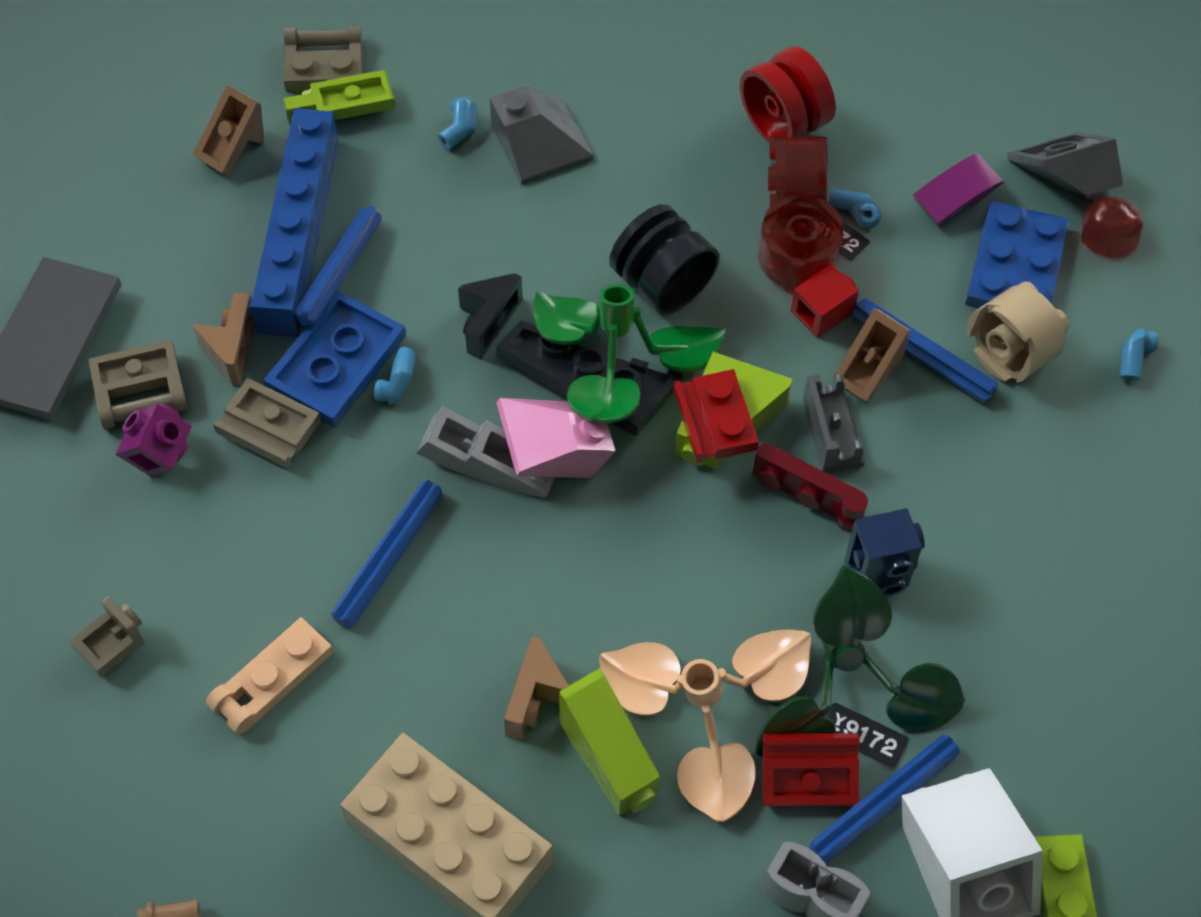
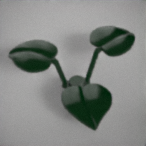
[755,565,965,758]

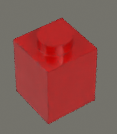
[790,263,859,338]

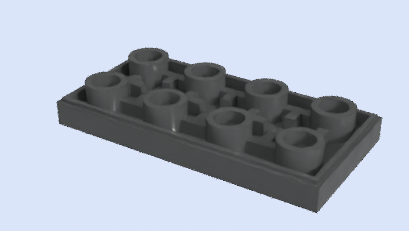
[0,257,122,420]

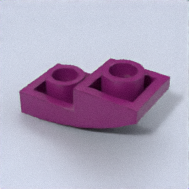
[913,152,1003,228]

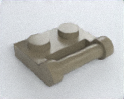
[283,25,362,91]
[88,339,189,430]

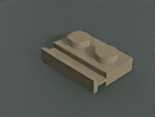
[213,378,321,469]

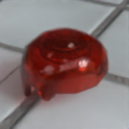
[1081,196,1143,258]

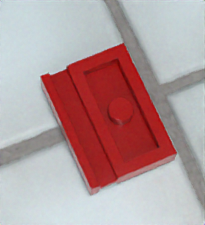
[673,369,759,464]
[762,733,860,806]

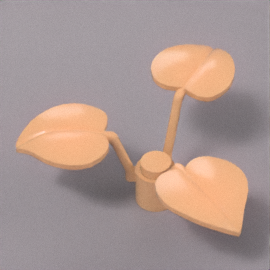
[599,629,812,822]

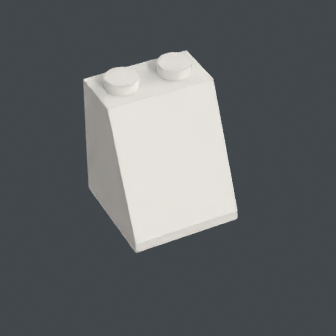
[902,768,1043,917]

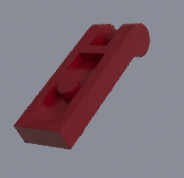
[752,441,868,532]

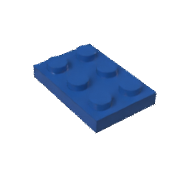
[965,200,1069,308]
[263,291,407,427]

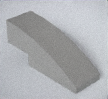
[416,406,555,498]

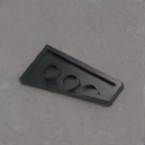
[496,320,683,437]

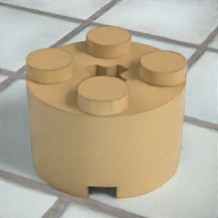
[967,281,1070,382]

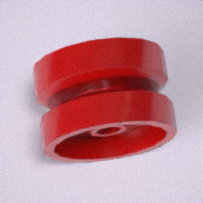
[739,46,836,148]

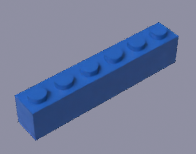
[250,108,339,337]

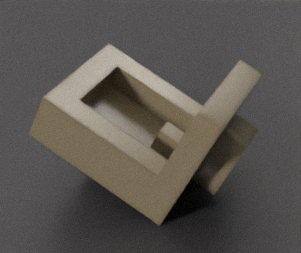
[69,596,145,678]

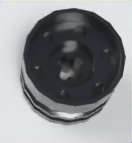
[609,204,720,315]

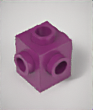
[115,403,192,477]

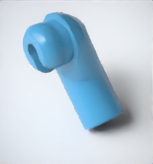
[438,97,477,150]
[828,188,881,228]
[1120,328,1159,380]
[374,347,416,405]

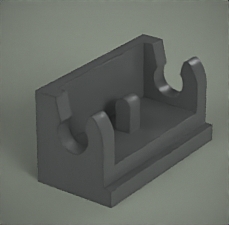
[803,374,865,472]

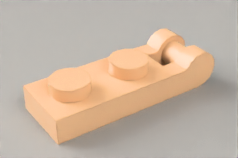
[205,617,334,735]

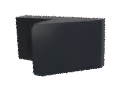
[458,273,523,360]

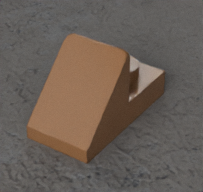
[193,84,264,175]
[193,292,255,386]
[504,636,569,741]

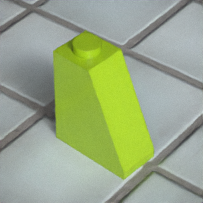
[675,352,793,469]
[559,668,660,816]

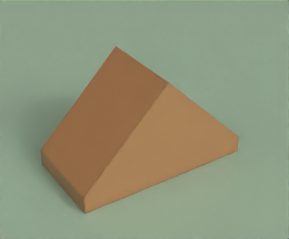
[832,308,911,402]

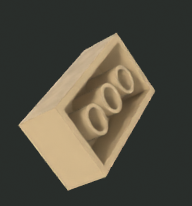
[340,732,553,917]

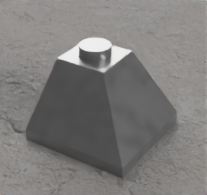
[490,85,593,185]
[1007,132,1123,200]

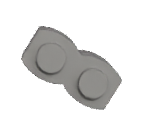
[762,842,871,917]

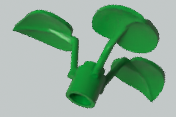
[533,284,726,423]

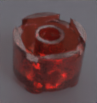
[768,136,828,217]
[757,195,843,294]

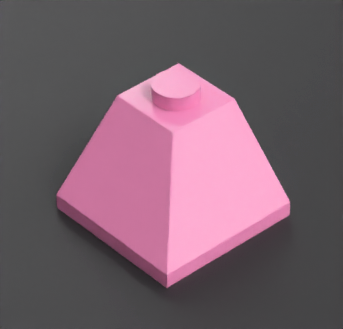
[496,398,615,478]

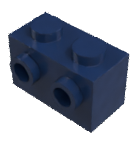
[844,508,925,596]

